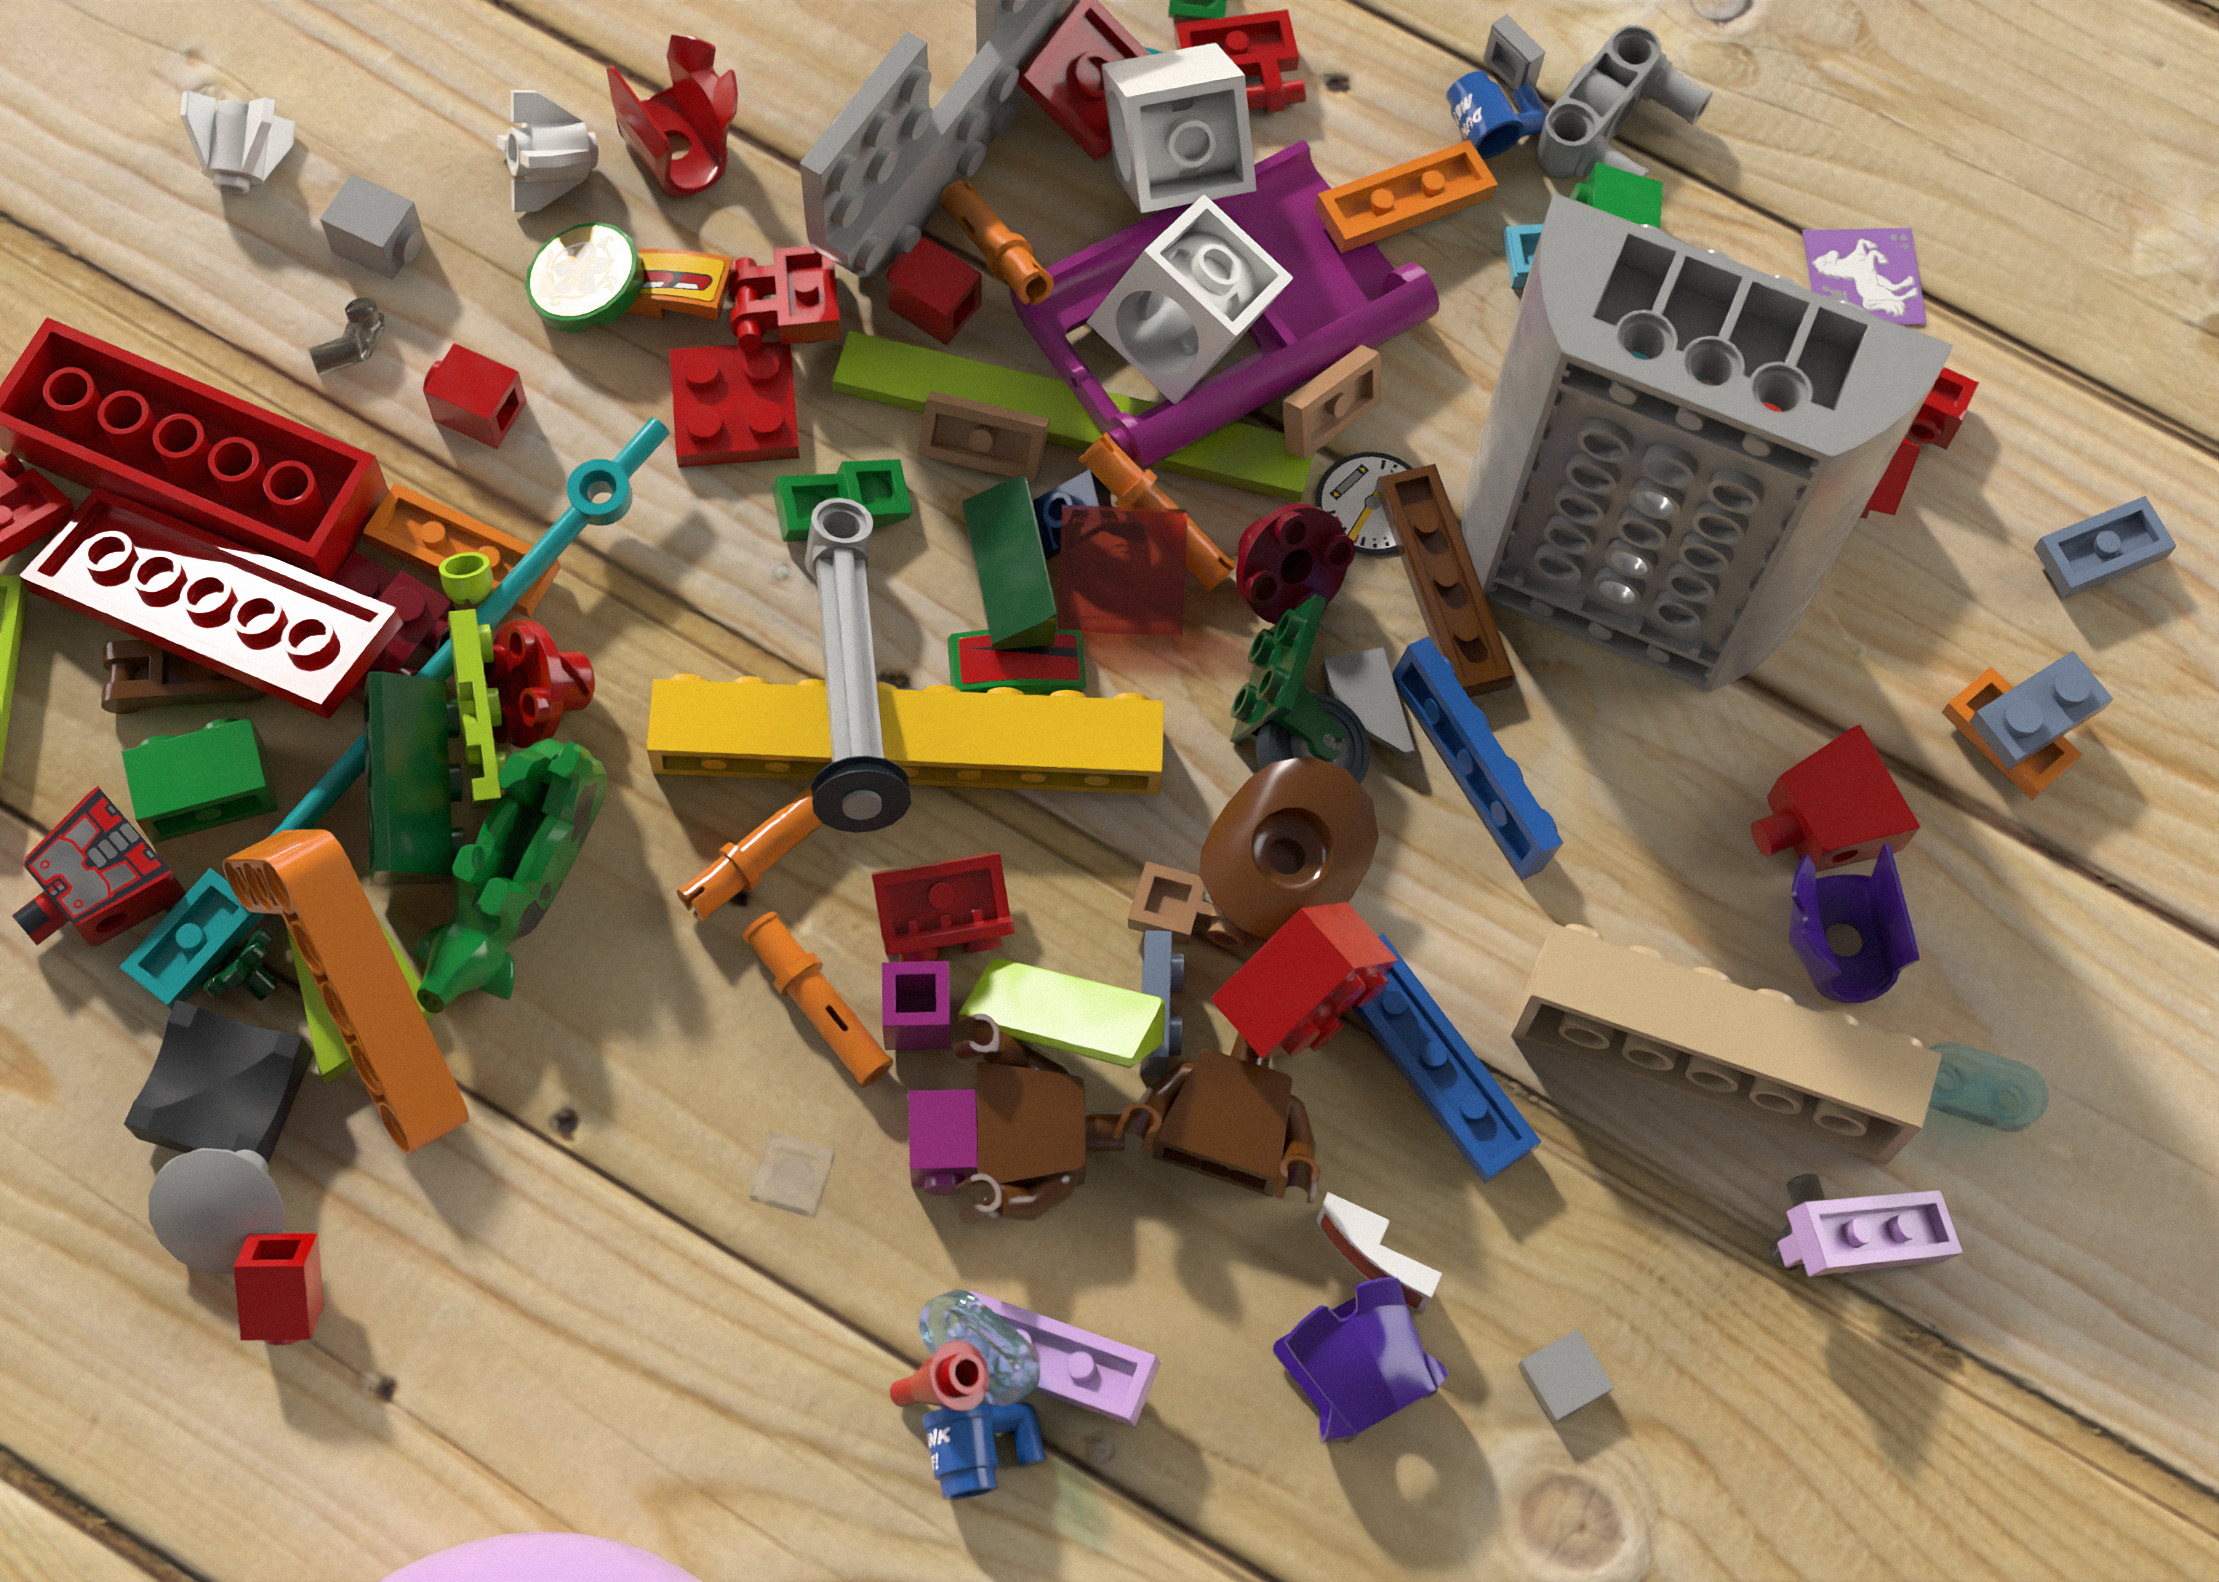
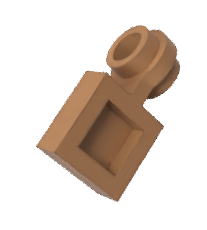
[1128,861,1253,949]

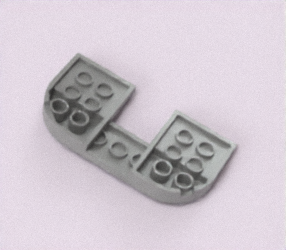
[800,0,1073,277]

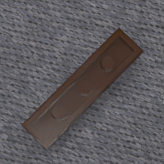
[1375,464,1516,698]

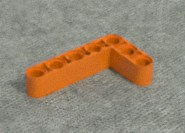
[223,830,469,1155]

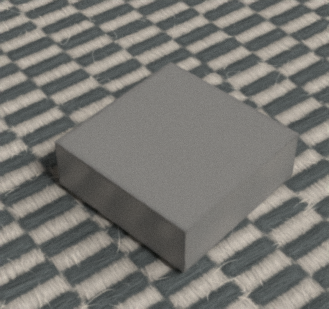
[1484,14,1545,90]
[1517,1329,1614,1425]

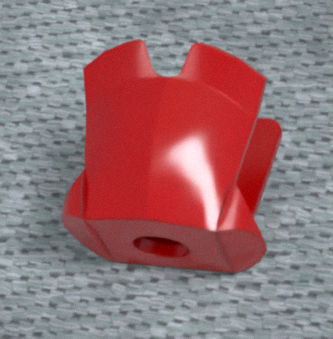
[606,34,738,197]

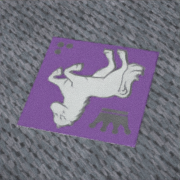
[1802,228,1927,325]

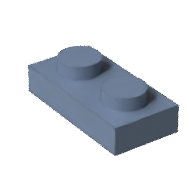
[2033,496,2176,599]
[1969,651,2113,770]
[1139,930,1184,1077]

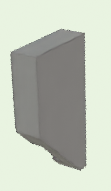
[1321,647,1415,761]

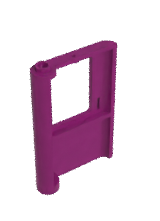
[1010,140,1440,471]

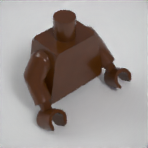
[953,1013,1125,1224]
[1113,1032,1321,1203]

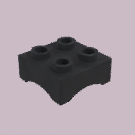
[124,1000,313,1165]

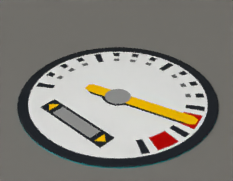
[1316,452,1413,555]

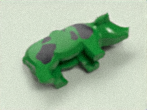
[414,738,608,1013]

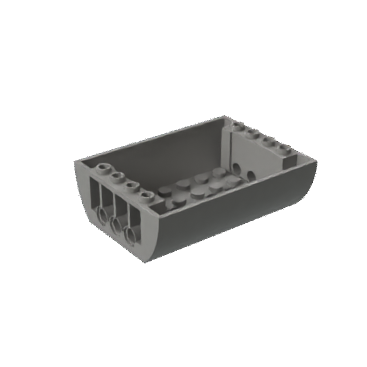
[1461,193,1953,692]

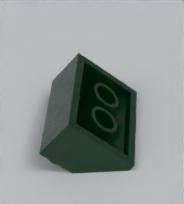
[362,672,465,886]

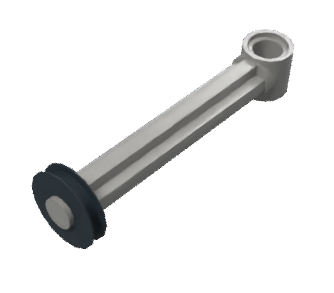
[804,498,911,833]

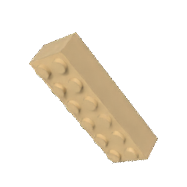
[1511,923,1942,1164]

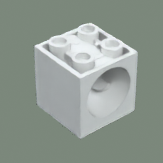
[1101,43,1257,213]
[1087,194,1293,405]

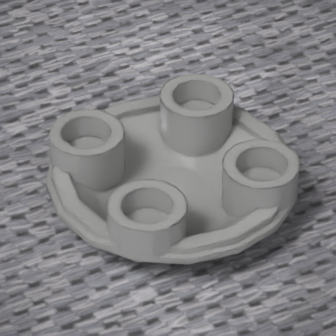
[148,1148,284,1274]

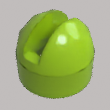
[439,552,493,605]

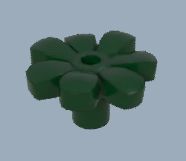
[203,928,279,1001]

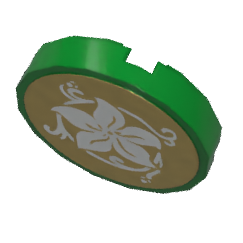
[525,222,644,333]

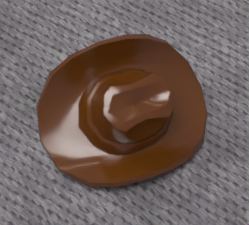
[1199,756,1379,942]

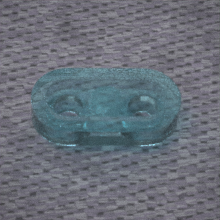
[1928,1042,2049,1132]
[919,1289,1040,1407]

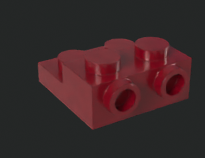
[331,551,456,705]

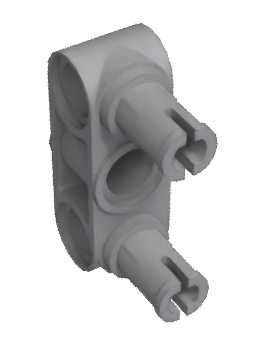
[1536,25,1713,179]

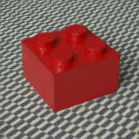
[1210,902,1398,1059]

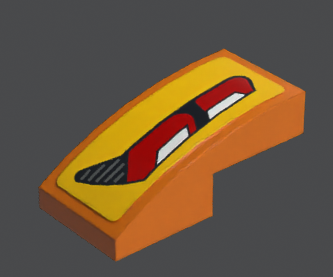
[625,249,735,321]

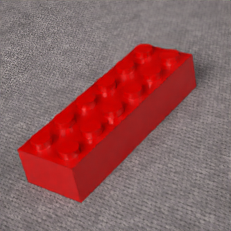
[0,317,389,581]

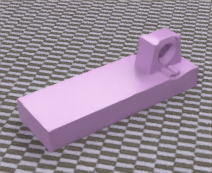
[1778,1190,1963,1277]
[948,1290,1161,1427]

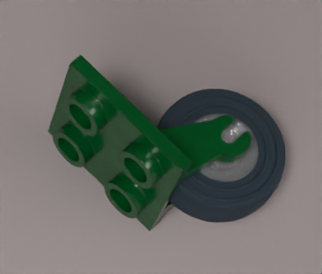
[1230,594,1370,784]

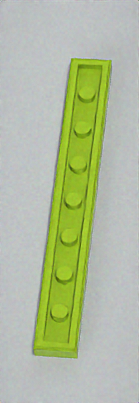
[832,330,1314,503]

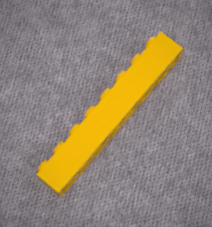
[647,674,1164,795]

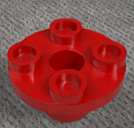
[483,620,595,748]

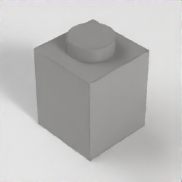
[320,174,424,280]

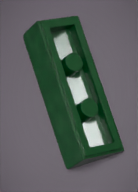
[962,475,1057,650]

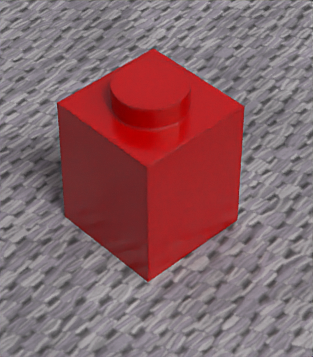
[886,236,982,346]
[423,343,527,449]
[233,1233,324,1346]

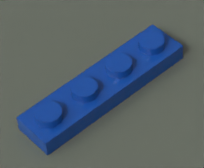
[1392,637,1564,880]
[1351,933,1541,1184]

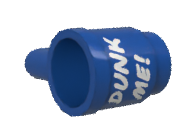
[1446,71,1548,159]
[922,1402,1046,1500]

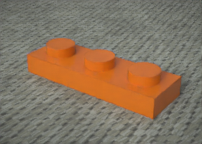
[1314,140,1498,253]
[363,482,561,618]

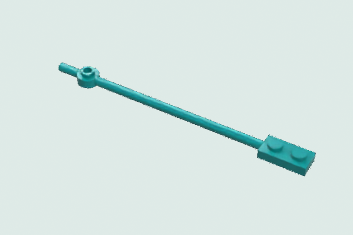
[120,417,670,1010]

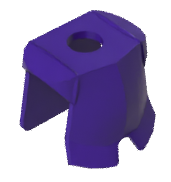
[1789,843,1920,1003]
[1273,1277,1449,1444]

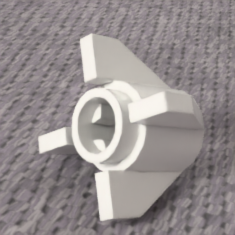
[497,90,599,212]
[180,91,296,193]

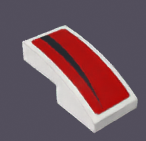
[1316,1192,1442,1313]

